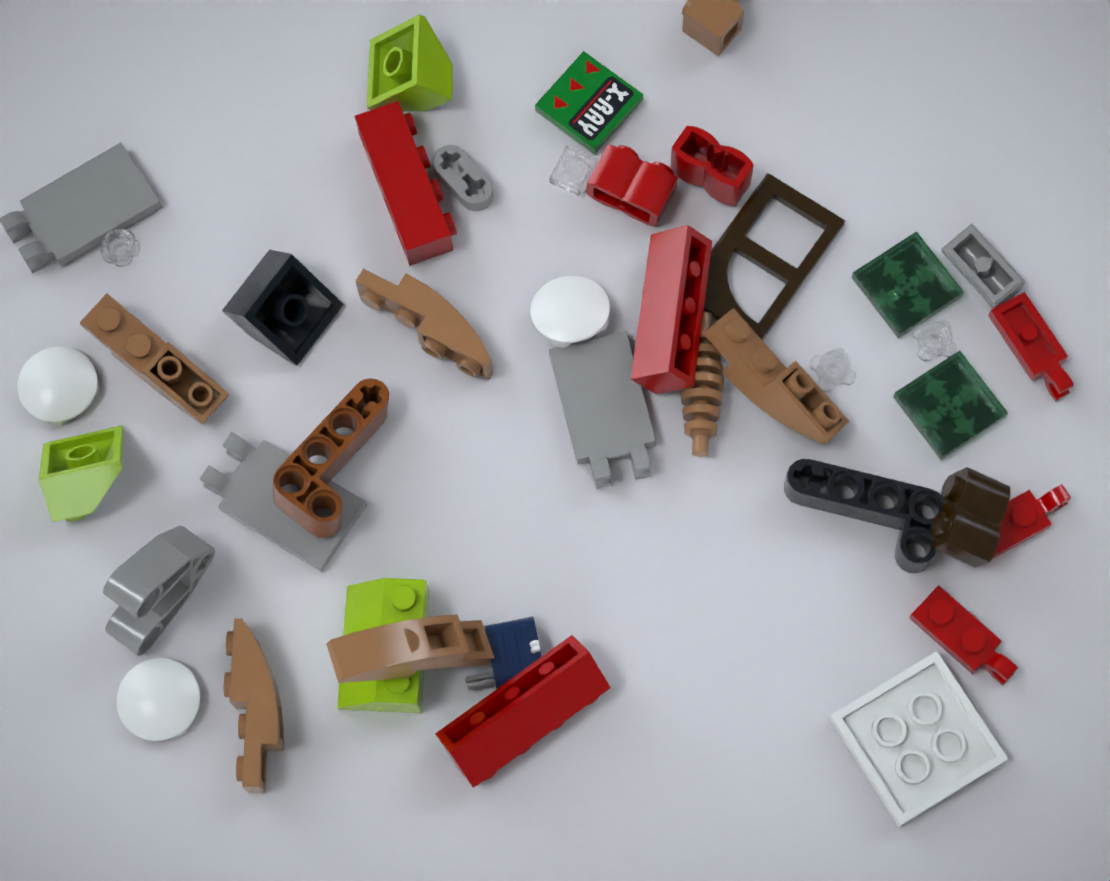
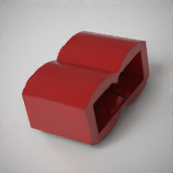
[670,126,754,206]
[586,145,678,227]

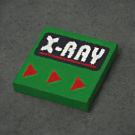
[535,51,643,155]

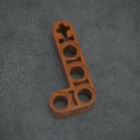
[273,378,389,538]

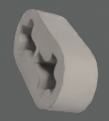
[433,145,494,211]

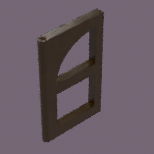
[704,173,846,341]

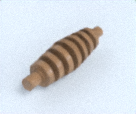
[680,312,724,457]

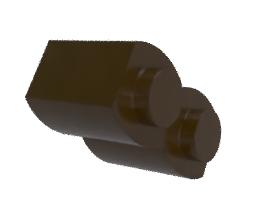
[931,467,1010,568]

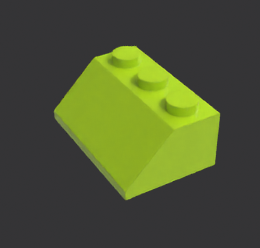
[337,578,430,713]

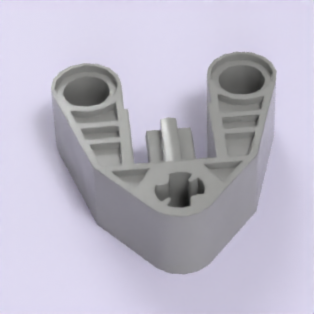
[103,526,215,656]

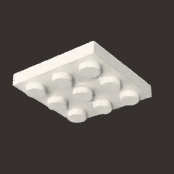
[829,651,1008,827]

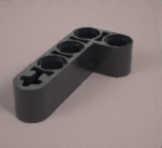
[784,459,944,573]

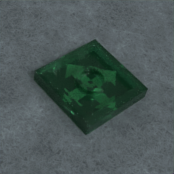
[851,231,964,339]
[893,350,1008,460]

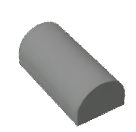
[941,223,1025,308]

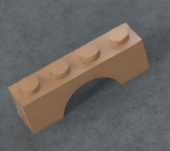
[682,0,744,56]

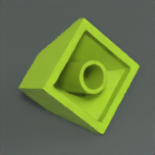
[367,14,453,112]
[39,425,124,522]

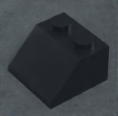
[222,249,344,366]

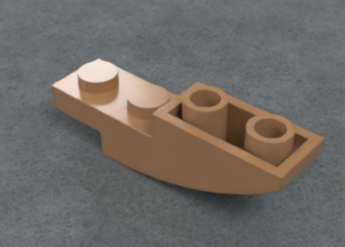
[355,268,493,379]
[80,293,229,425]
[703,308,850,444]
[326,614,494,683]
[223,619,284,793]

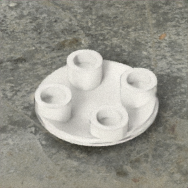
[530,276,610,348]
[17,346,100,426]
[116,658,200,741]

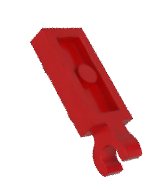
[988,292,1074,401]
[978,484,1071,567]
[909,585,1018,685]

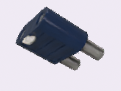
[465,616,542,691]

